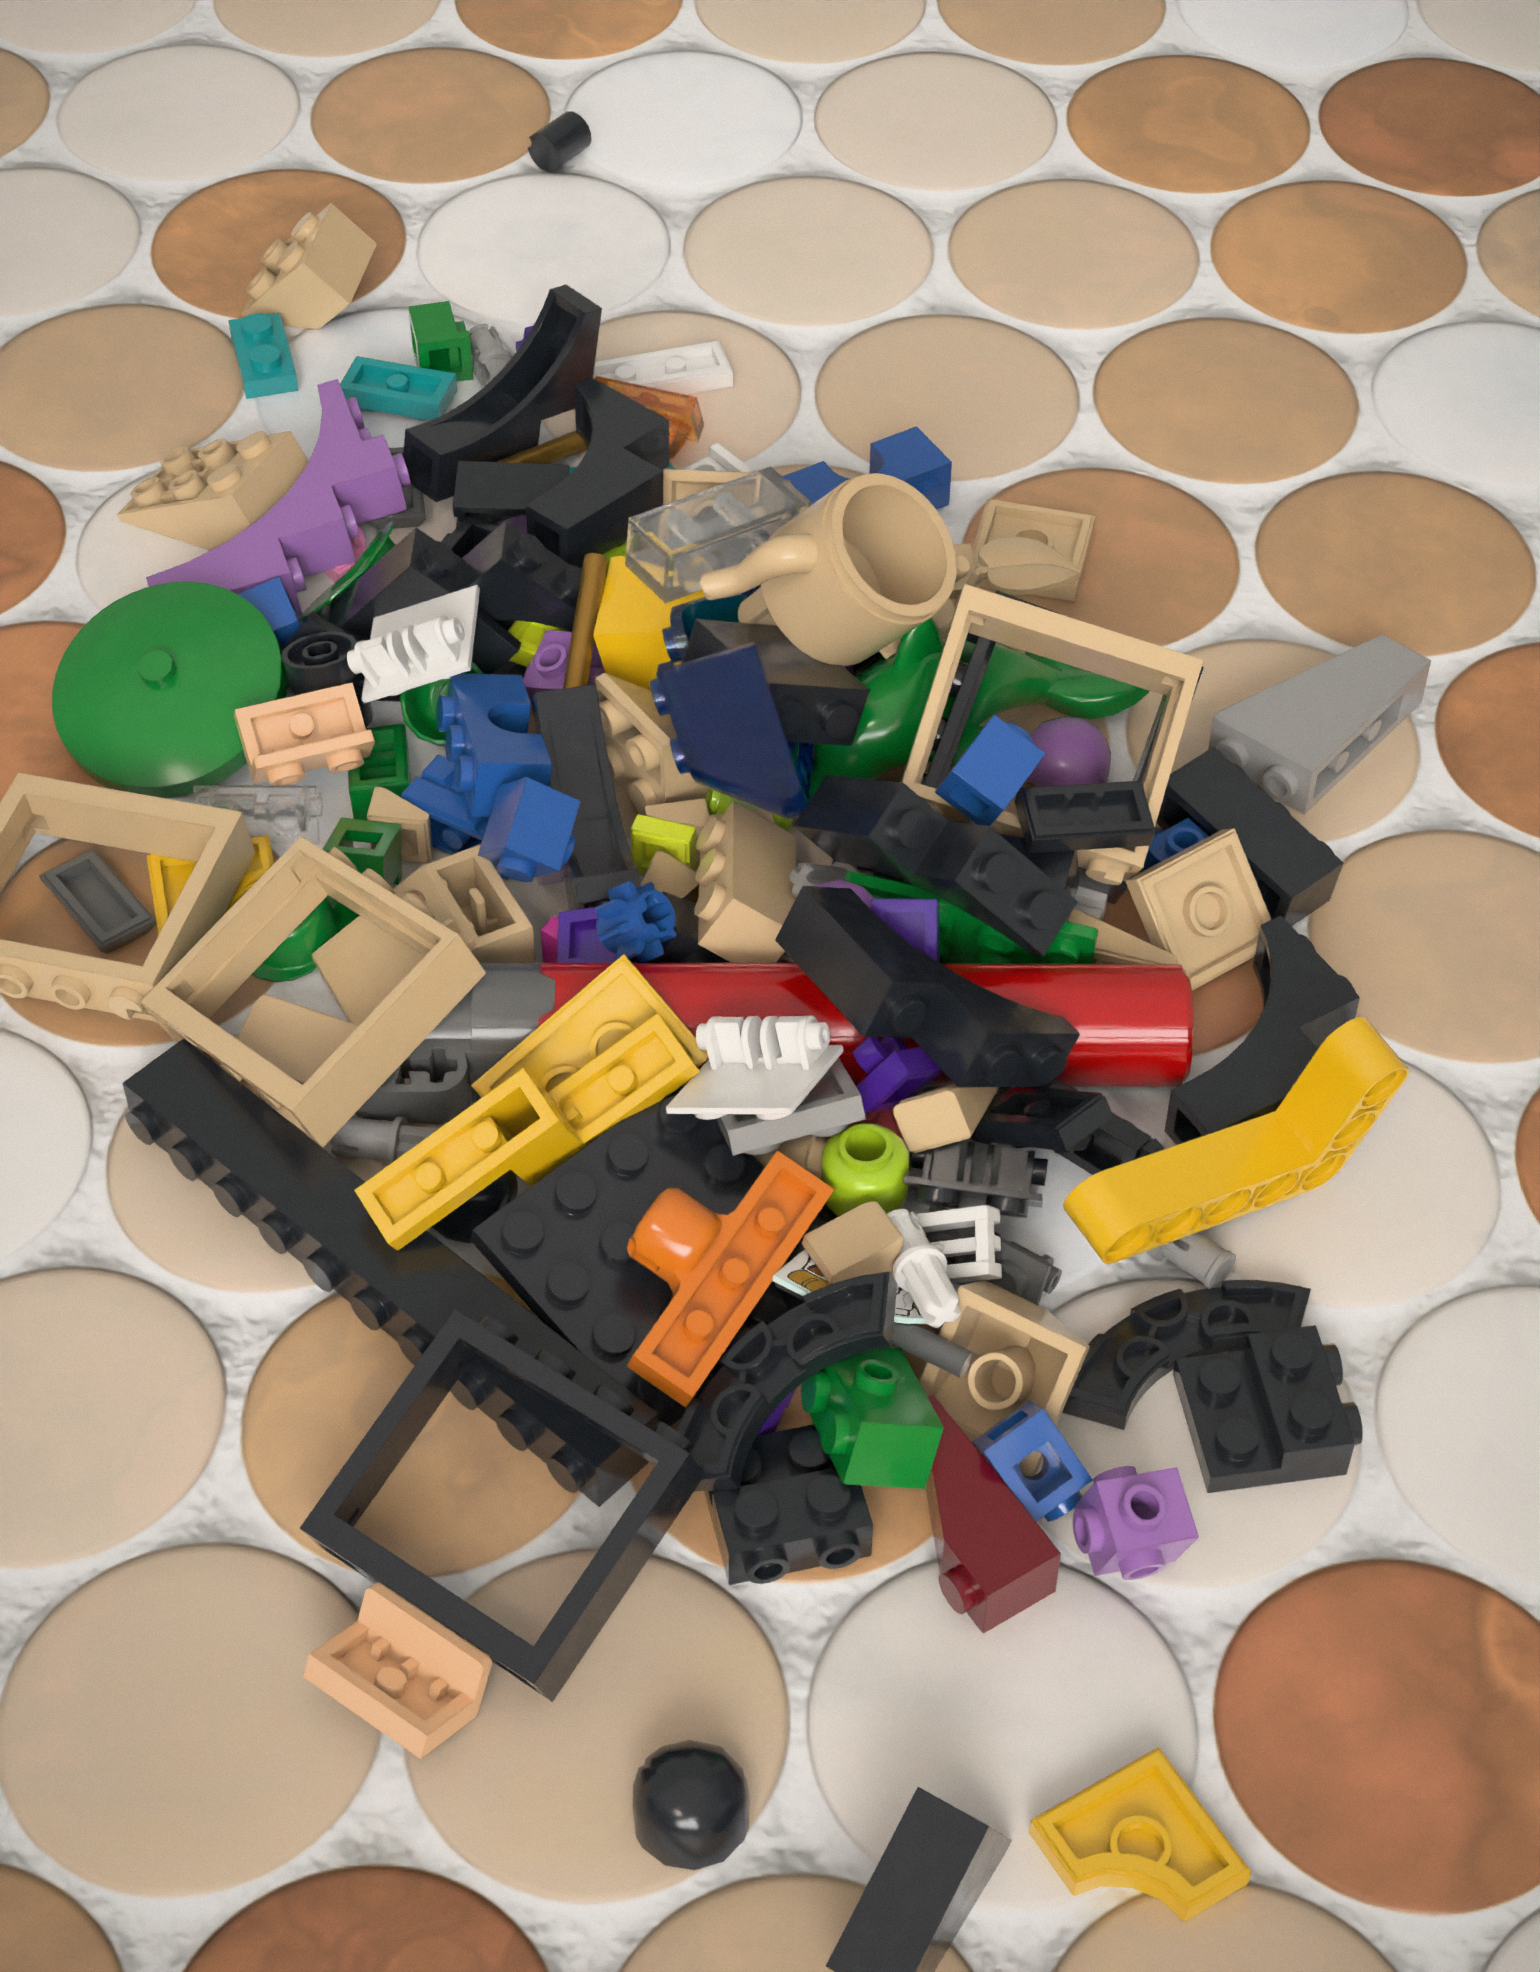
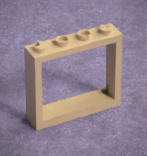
[901,584,1204,885]
[0,773,255,1022]
[140,836,486,1147]

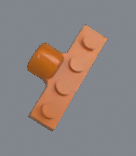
[626,1150,835,1407]

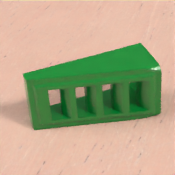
[348,724,412,820]

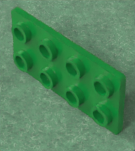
[844,871,1098,964]

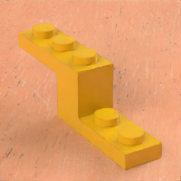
[354,1013,700,1251]

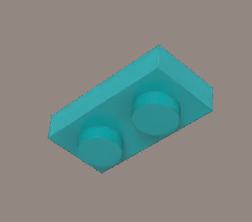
[228,312,298,399]
[340,356,458,421]

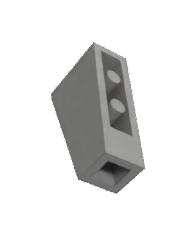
[1208,634,1431,815]

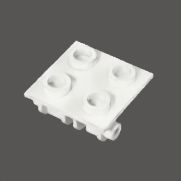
[347,585,480,703]
[666,1016,843,1120]

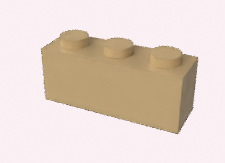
[694,801,796,963]

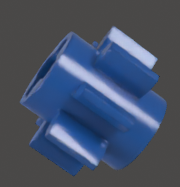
[595,881,676,963]

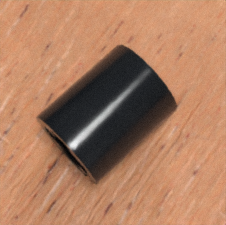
[528,111,592,172]

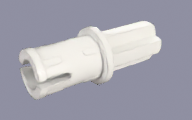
[887,1208,961,1328]

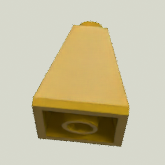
[593,556,750,704]

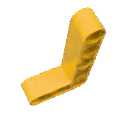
[1063,1017,1409,1264]

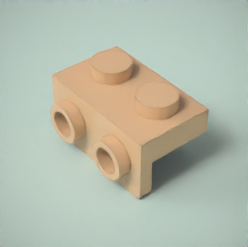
[234,683,375,787]
[303,1582,492,1759]

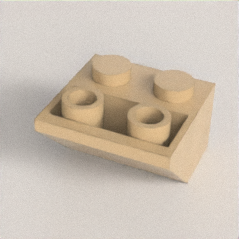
[241,203,377,330]
[595,673,725,815]

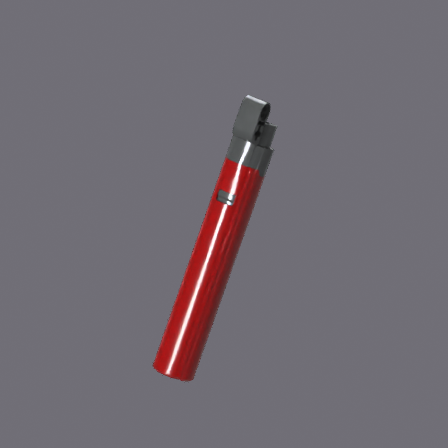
[355,962,1194,1123]

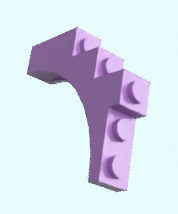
[146,379,411,616]

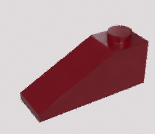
[926,1394,1061,1634]

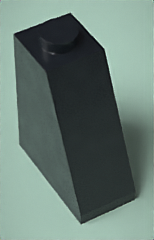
[826,1787,1012,1972]

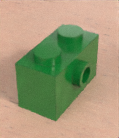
[801,1347,944,1489]

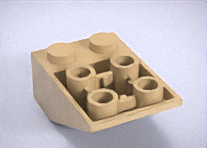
[117,431,309,550]
[312,845,536,1025]

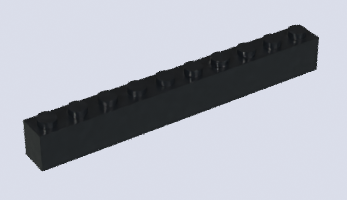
[123,1038,658,1507]

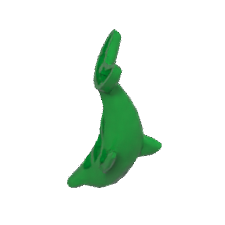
[803,616,1150,808]

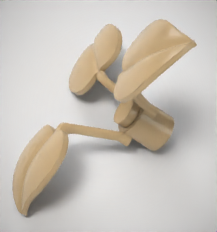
[879,537,1080,659]

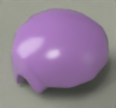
[1025,716,1111,787]

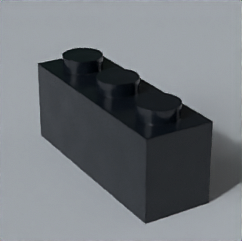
[1156,747,1344,926]

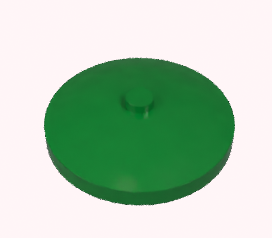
[52,581,288,798]

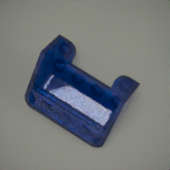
[650,585,816,819]

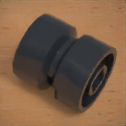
[281,631,373,728]

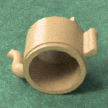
[700,473,970,666]

